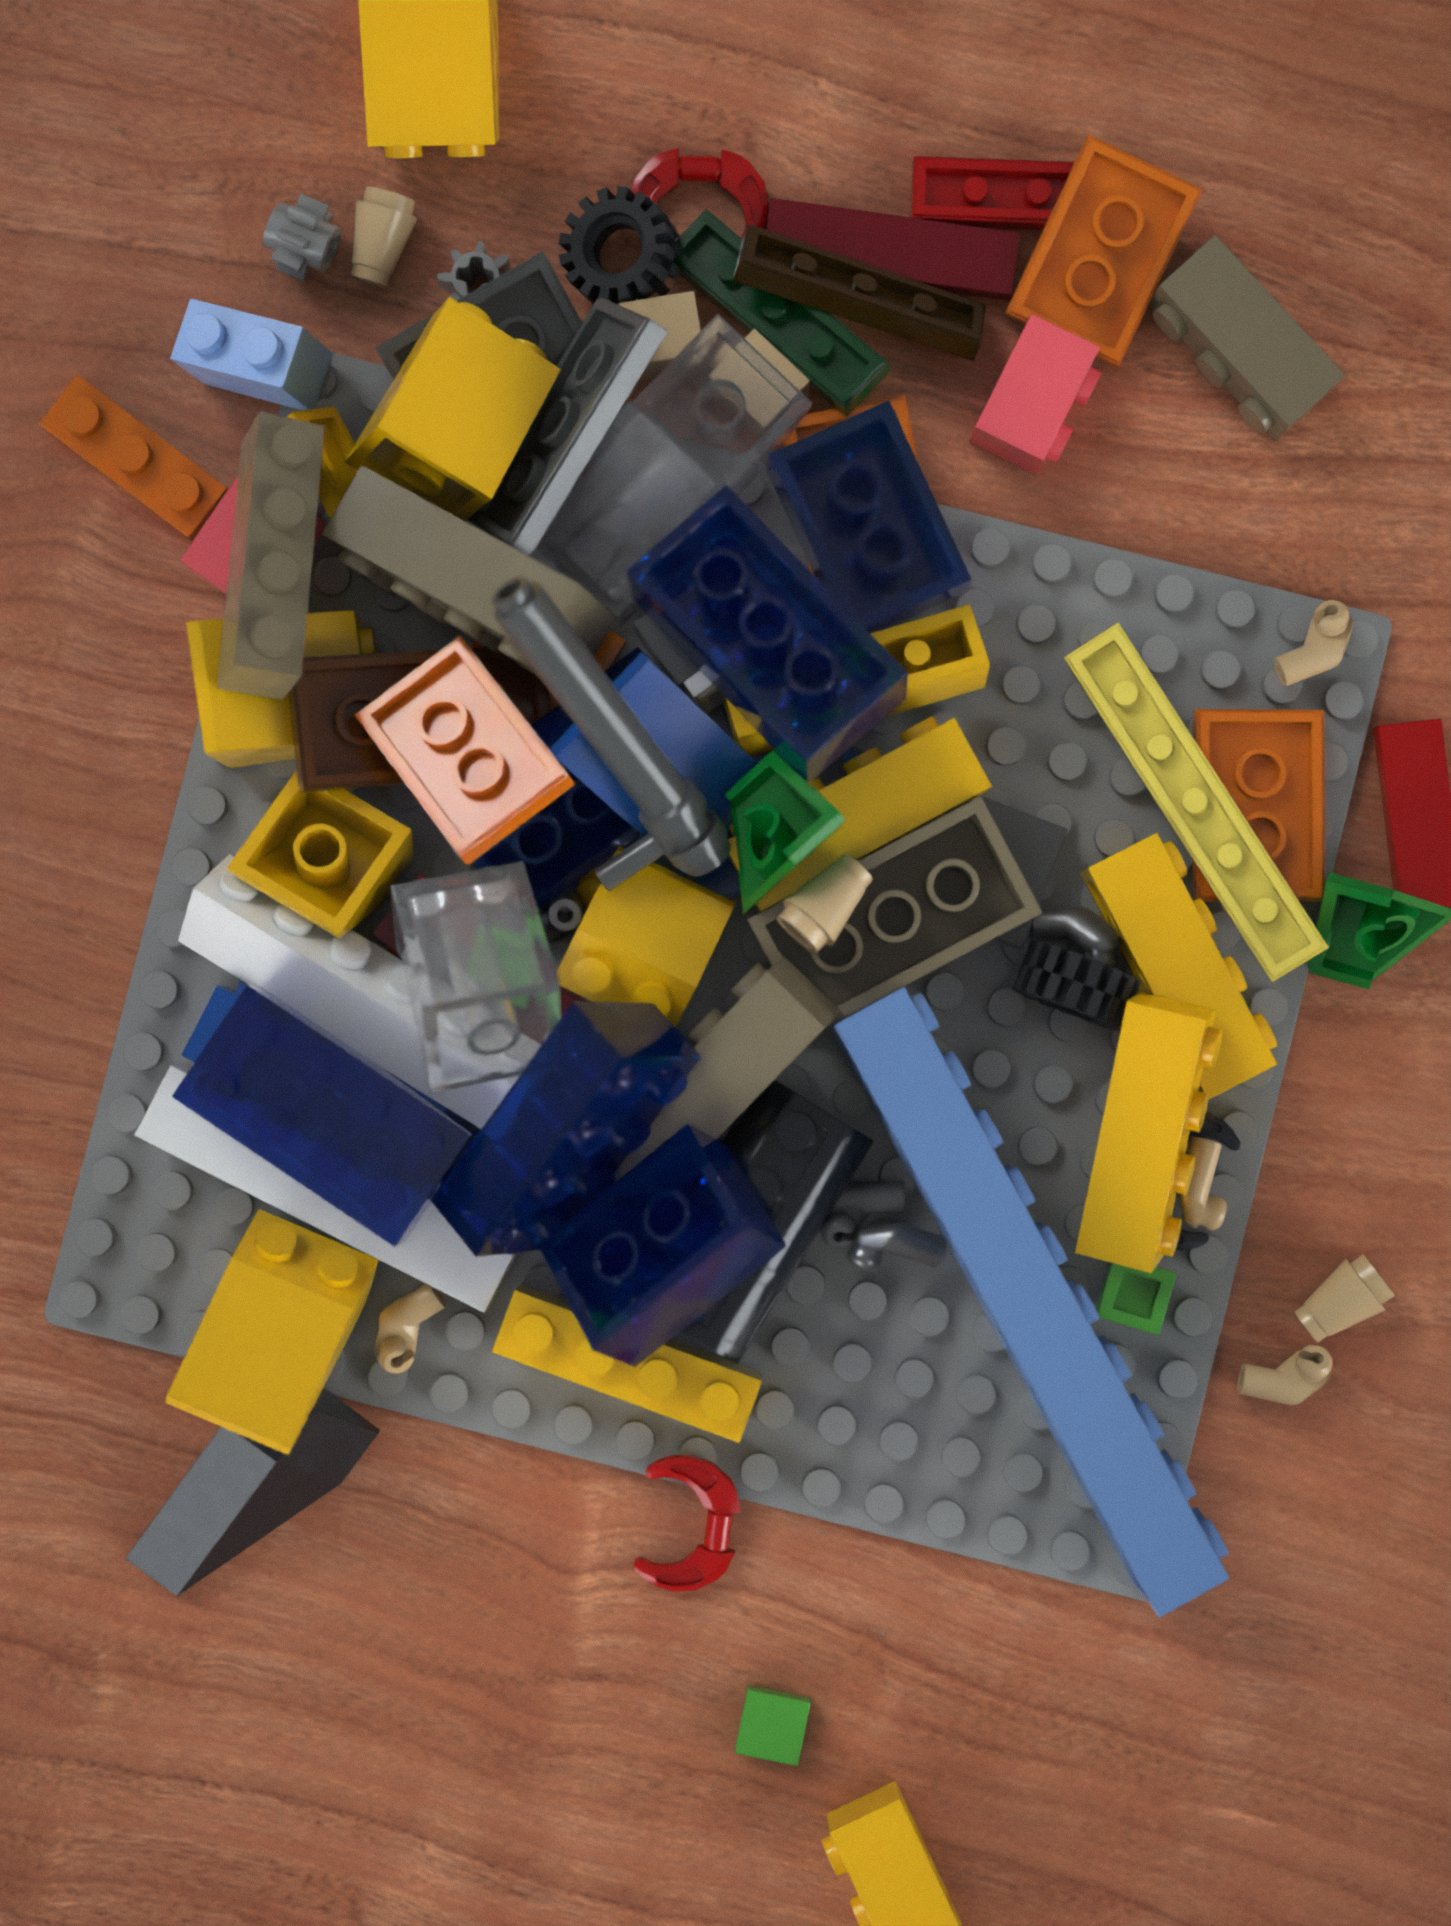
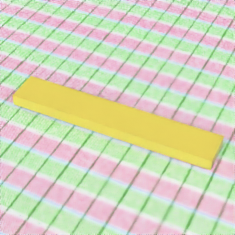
[1064,622,1329,983]

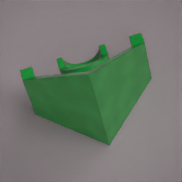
[724,750,846,915]
[1308,873,1451,989]

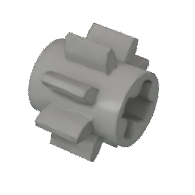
[263,193,342,281]
[437,241,511,300]

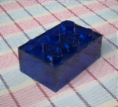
[767,400,972,641]
[538,1123,786,1367]

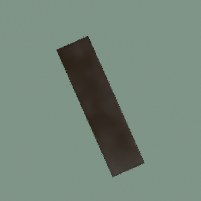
[733,225,986,361]

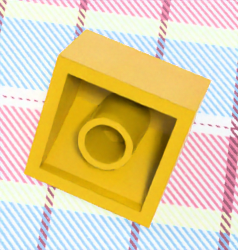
[227,770,414,939]
[552,845,735,1039]

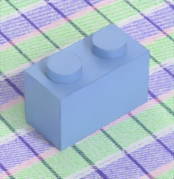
[170,298,333,410]

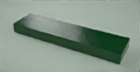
[673,209,890,417]

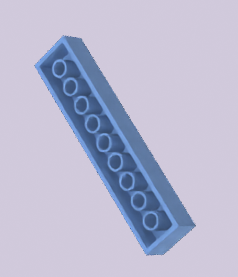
[829,986,1230,1618]

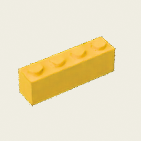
[720,604,990,757]
[728,716,992,913]
[1079,833,1278,1100]
[1075,992,1222,1273]
[492,1283,762,1443]
[822,1781,963,1926]

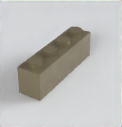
[217,411,325,700]
[598,956,841,1203]

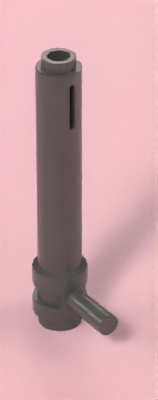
[492,576,731,891]

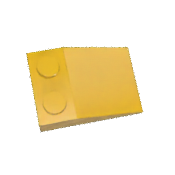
[165,1209,379,1455]

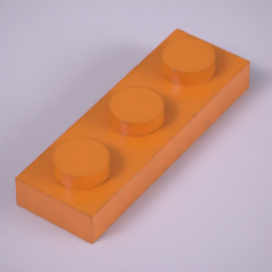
[38,374,228,542]

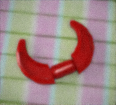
[631,148,769,239]
[633,1454,741,1592]

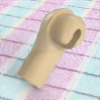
[1273,600,1353,687]
[1179,1136,1227,1231]
[374,1283,447,1374]
[1237,1345,1333,1405]

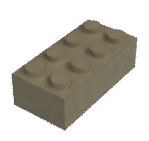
[322,465,617,678]
[748,796,1043,1027]

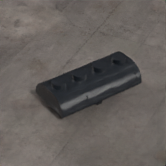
[630,1080,874,1363]

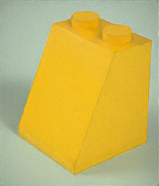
[358,0,500,158]
[345,296,561,521]
[186,610,379,768]

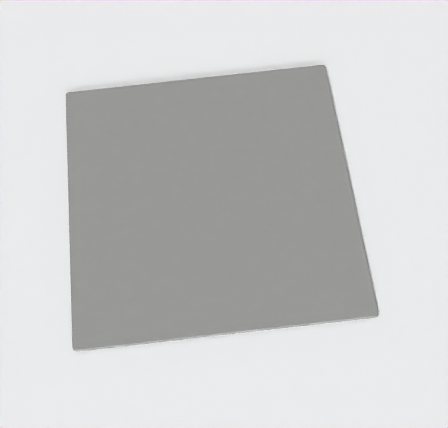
[44,352,1392,1601]

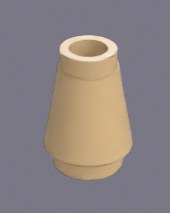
[350,186,417,287]
[777,854,873,954]
[1294,1254,1395,1343]

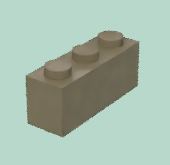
[1149,234,1345,442]

